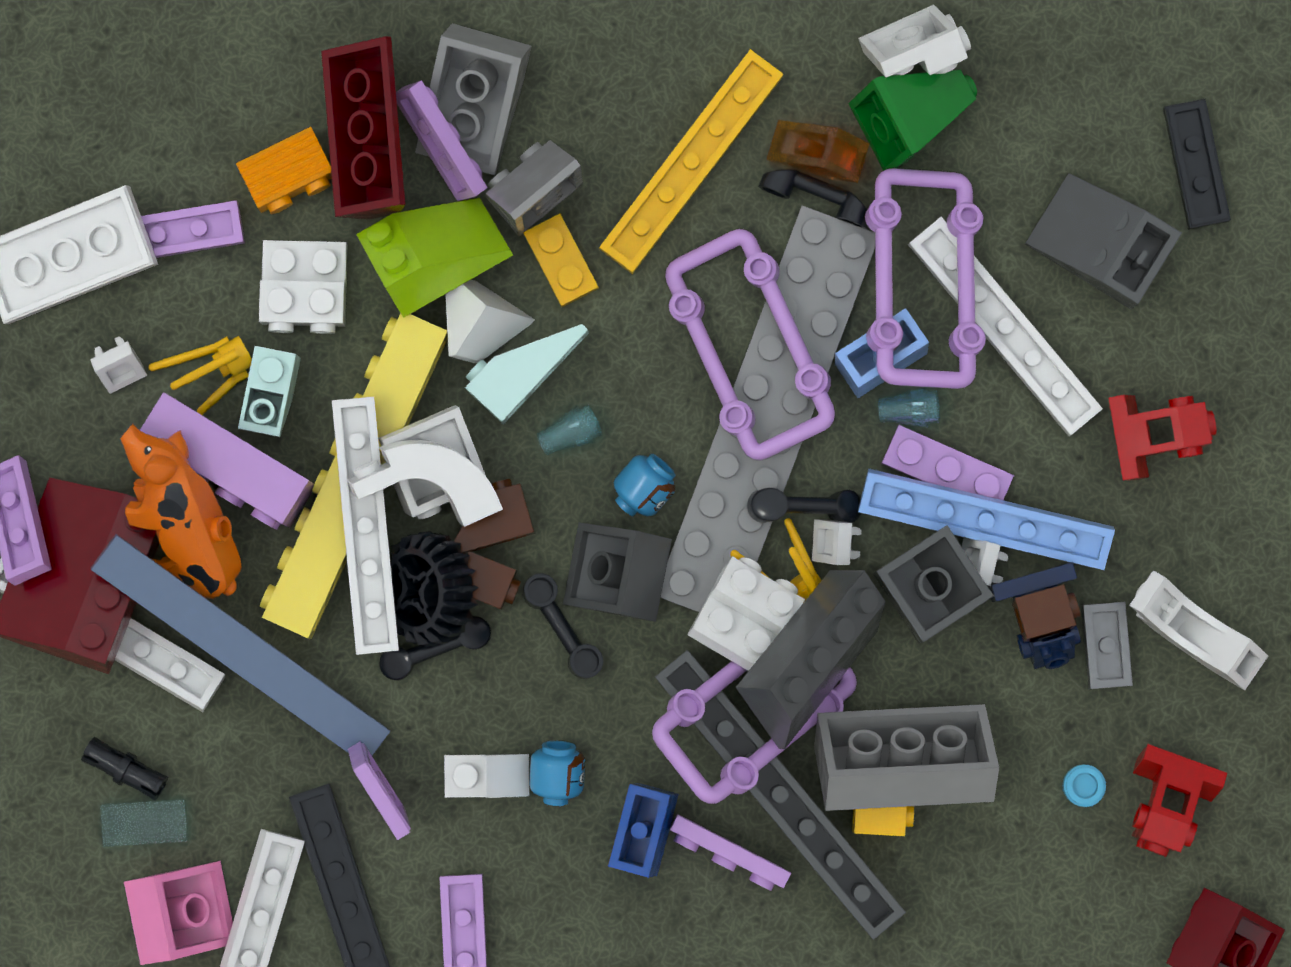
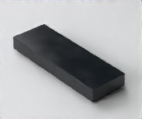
[1163,99,1231,230]

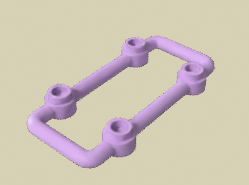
[865,168,986,389]
[665,229,835,460]
[652,661,857,804]

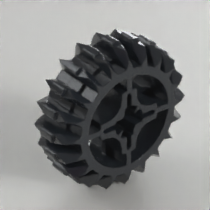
[390,531,479,646]

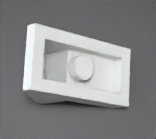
[444,754,529,798]

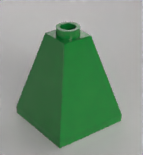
[848,70,977,171]

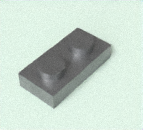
[1081,602,1133,689]

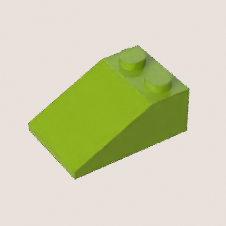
[356,198,513,318]

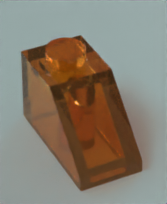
[767,120,870,183]

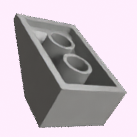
[415,23,532,175]
[485,140,583,237]

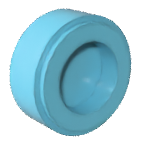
[1062,764,1106,807]

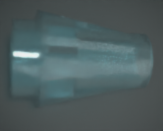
[878,387,940,428]
[537,405,602,456]

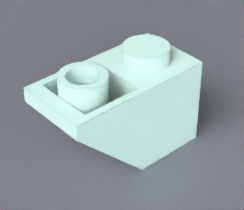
[238,346,301,437]

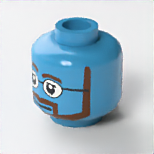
[614,454,676,516]
[529,741,586,806]

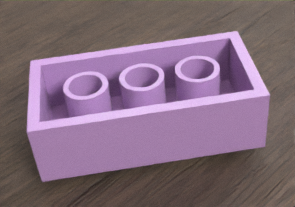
[140,392,314,530]

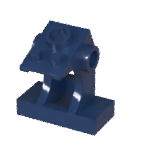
[988,562,1081,669]

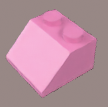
[124,861,233,965]

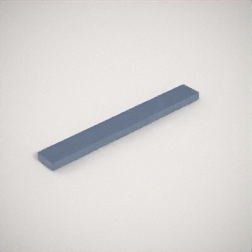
[90,534,390,755]

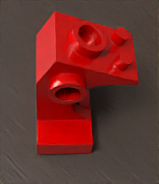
[1108,395,1217,481]
[1132,744,1227,857]

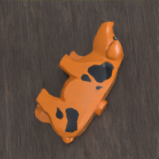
[120,424,242,599]

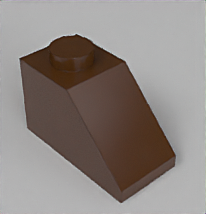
[454,479,535,554]

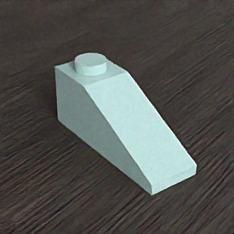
[465,324,589,425]

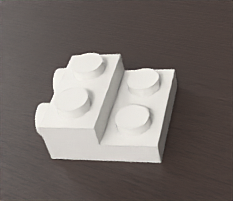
[858,5,971,77]
[259,240,348,334]
[378,405,486,519]
[687,556,805,671]

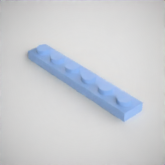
[858,469,1115,570]

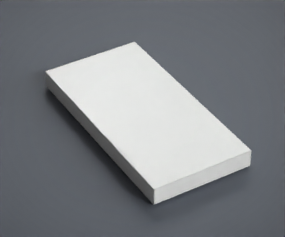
[0,185,158,324]

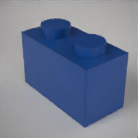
[608,783,679,878]

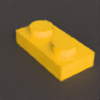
[523,214,599,307]

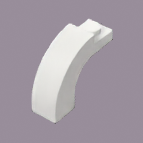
[347,440,503,527]
[1129,571,1268,690]

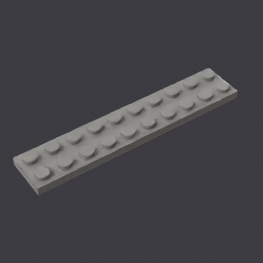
[661,205,875,612]

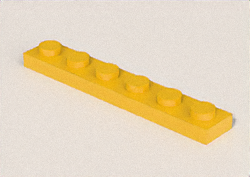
[599,49,784,274]

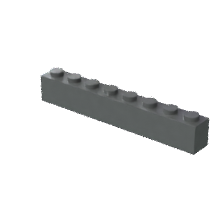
[655,650,906,940]

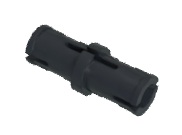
[81,737,168,800]

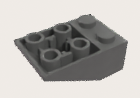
[1025,173,1182,309]

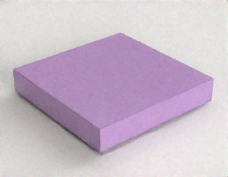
[348,741,411,840]

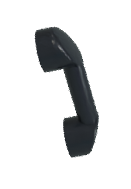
[758,169,868,230]
[747,488,861,523]
[523,573,603,679]
[379,616,491,680]

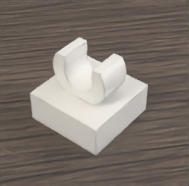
[90,336,147,394]
[812,519,861,565]
[962,538,1008,586]

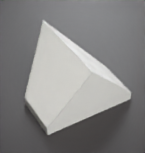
[445,280,535,363]

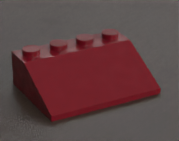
[0,478,159,674]

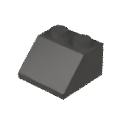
[563,522,672,622]
[873,525,994,643]

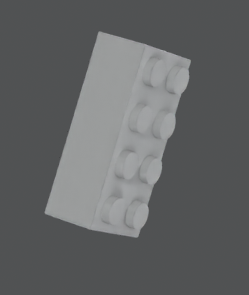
[814,704,999,811]

